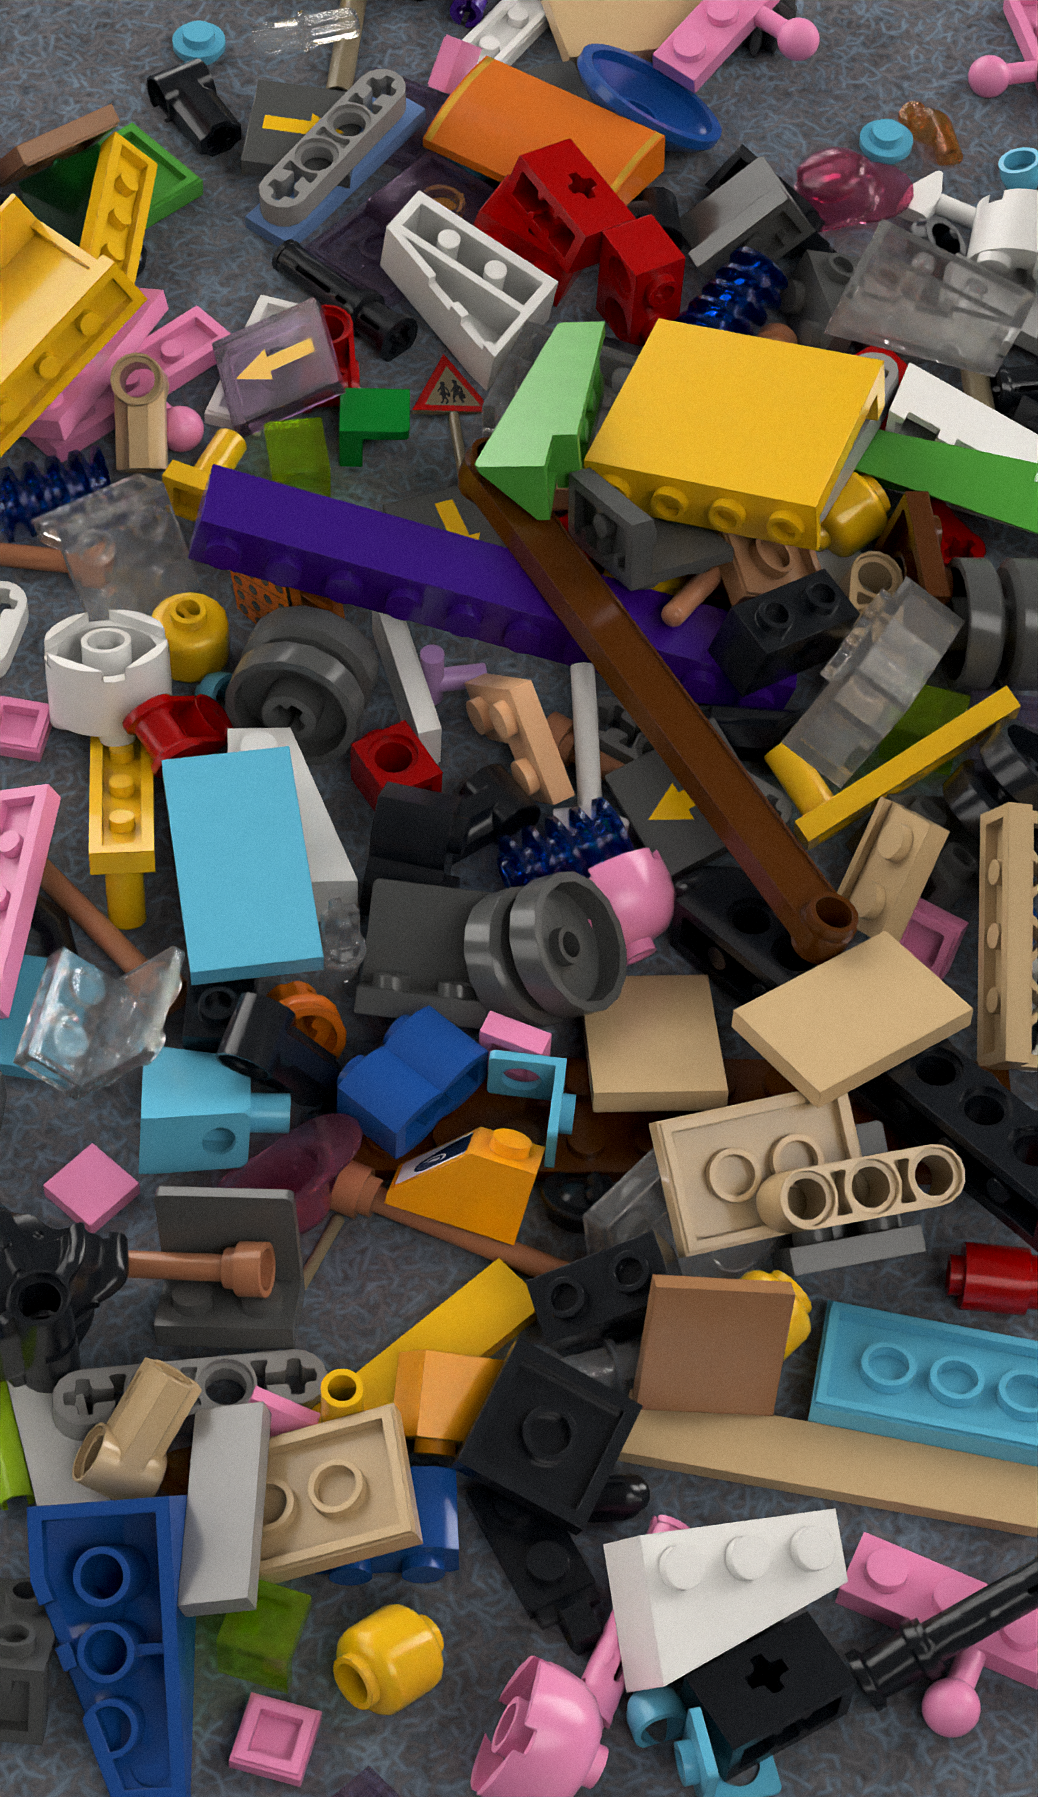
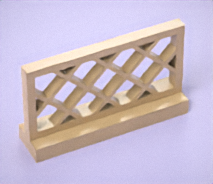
[977,802,1038,1071]

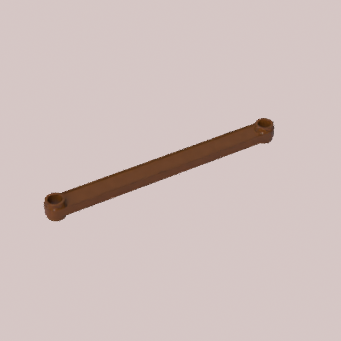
[458,437,859,965]

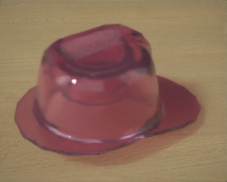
[794,146,914,232]
[217,1114,363,1235]

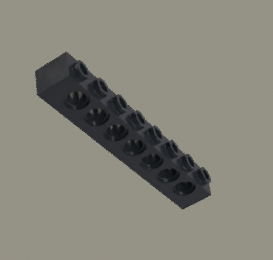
[670,867,1038,1252]

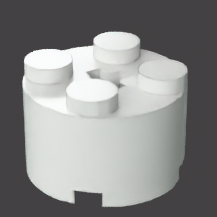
[967,188,1038,295]
[44,609,173,747]

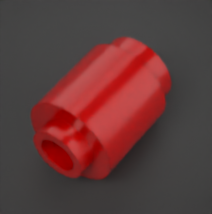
[945,1242,1038,1316]

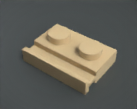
[837,796,950,942]

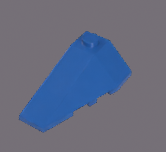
[26,1495,196,1797]

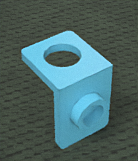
[487,1050,576,1168]
[674,1706,782,1797]

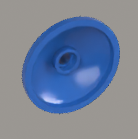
[577,44,722,153]

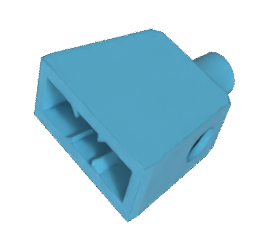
[139,1045,291,1174]

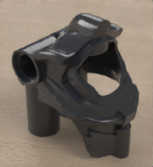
[0,1202,129,1393]

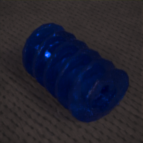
[674,247,788,336]
[0,444,113,543]
[496,796,634,889]

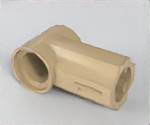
[110,352,169,473]
[72,1357,202,1500]

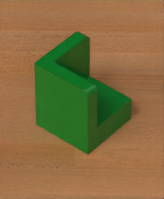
[339,388,410,467]

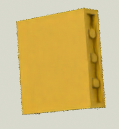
[0,193,148,458]
[584,318,885,551]

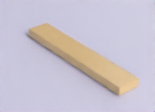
[617,1389,1038,1537]

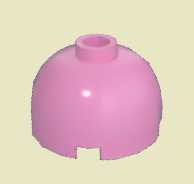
[588,848,676,966]
[470,1656,609,1797]

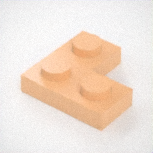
[464,673,575,805]

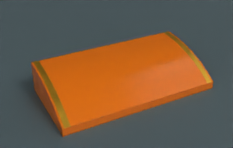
[423,55,665,206]

